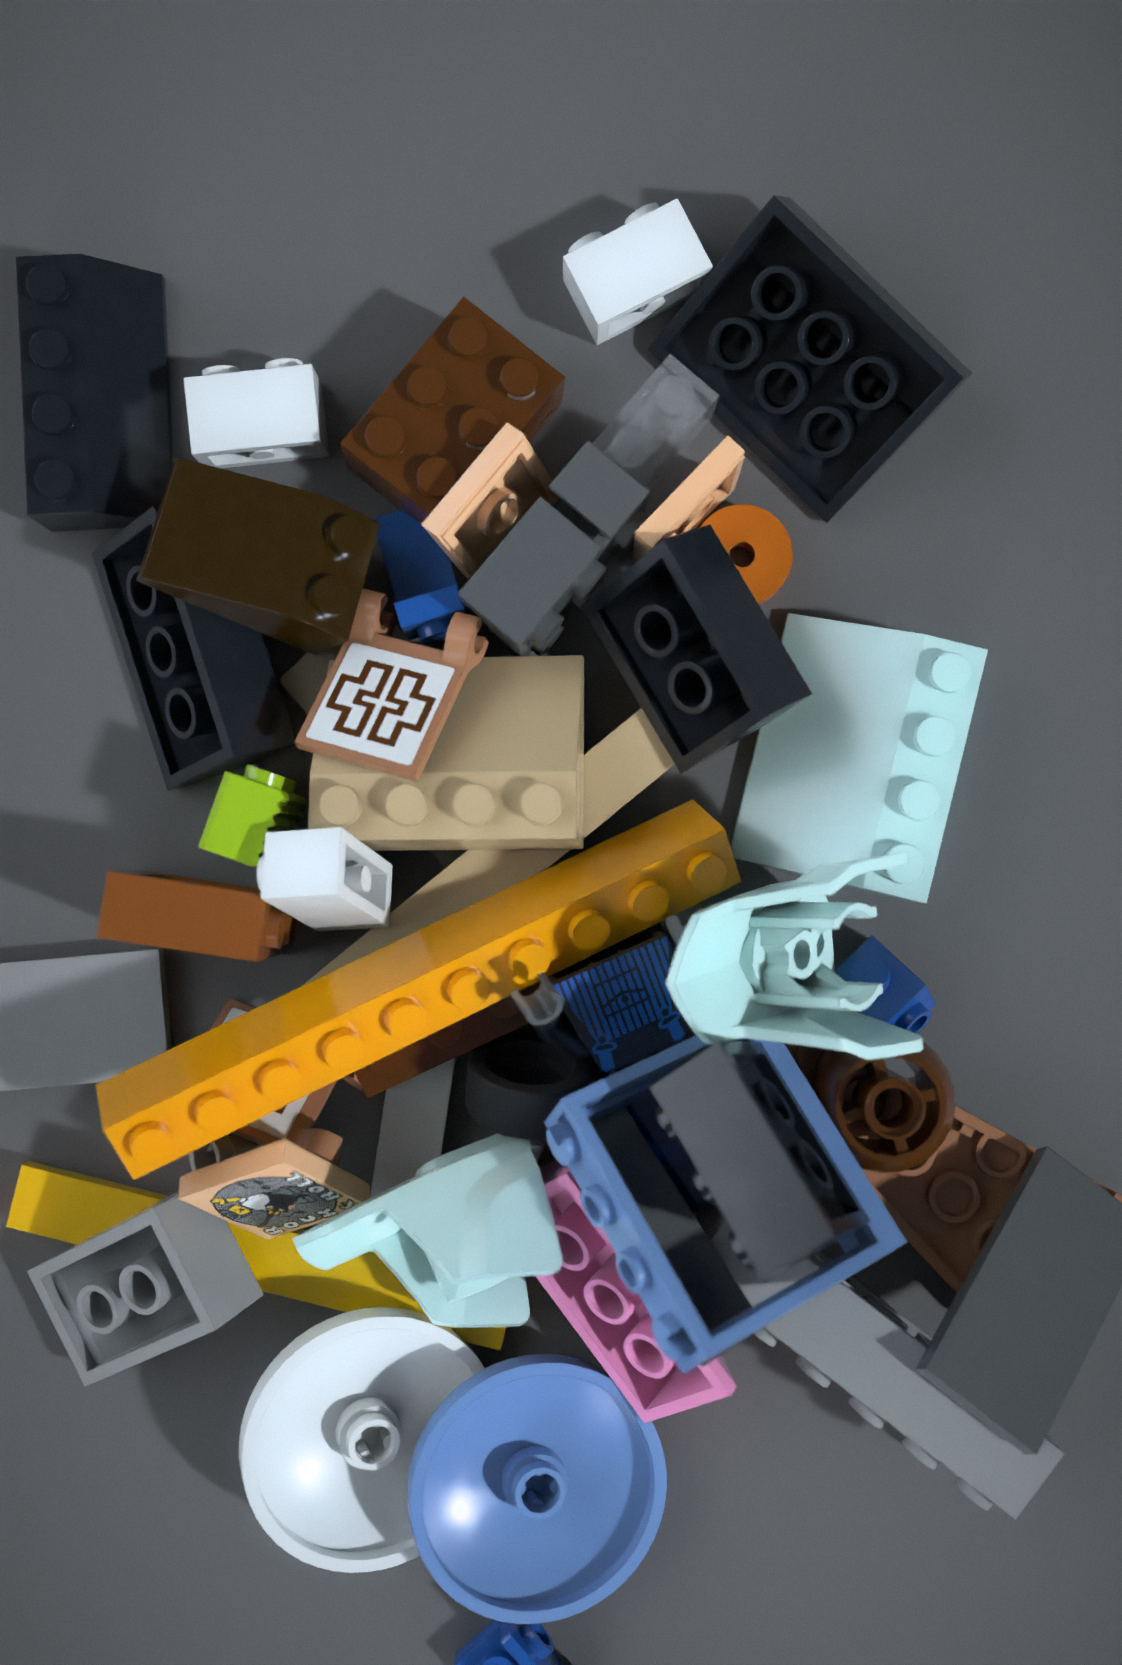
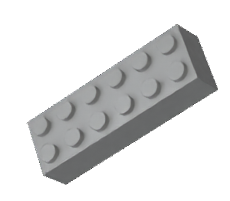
[695,1201,1065,1519]

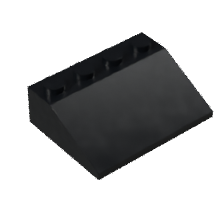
[647,195,972,523]

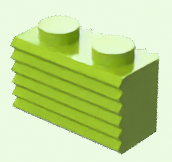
[198,764,308,867]

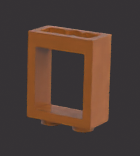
[97,870,297,962]

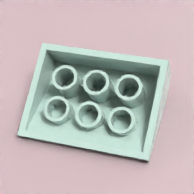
[730,613,988,904]

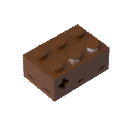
[340,297,565,525]

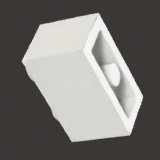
[563,198,713,345]
[184,358,329,469]
[257,827,393,931]

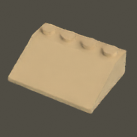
[308,655,584,851]

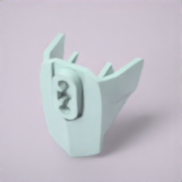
[666,852,923,1060]
[292,1133,563,1328]

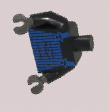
[511,908,703,1073]

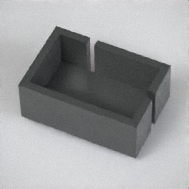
[457,440,650,656]

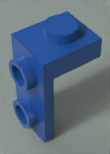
[375,510,466,643]

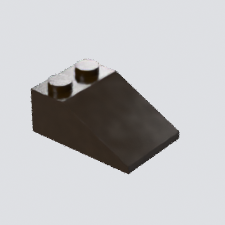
[136,457,380,655]

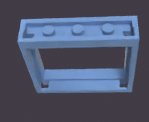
[544,1035,907,1374]

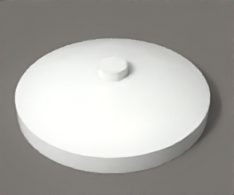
[239,1307,485,1573]

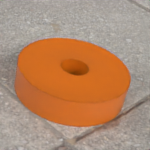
[700,504,793,605]

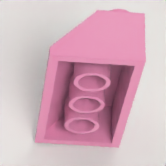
[535,1159,737,1423]

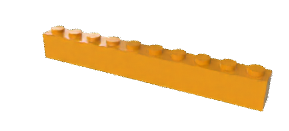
[96,799,741,1180]

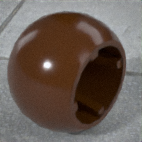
[810,1041,956,1173]

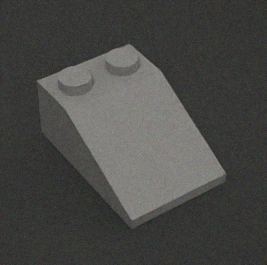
[27,1191,264,1386]

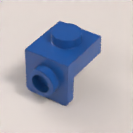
[834,935,935,1034]

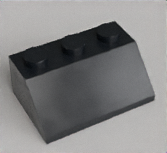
[582,524,812,774]
[650,1041,871,1281]

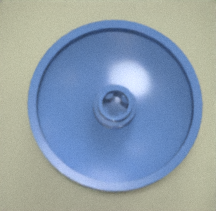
[407,1354,667,1624]

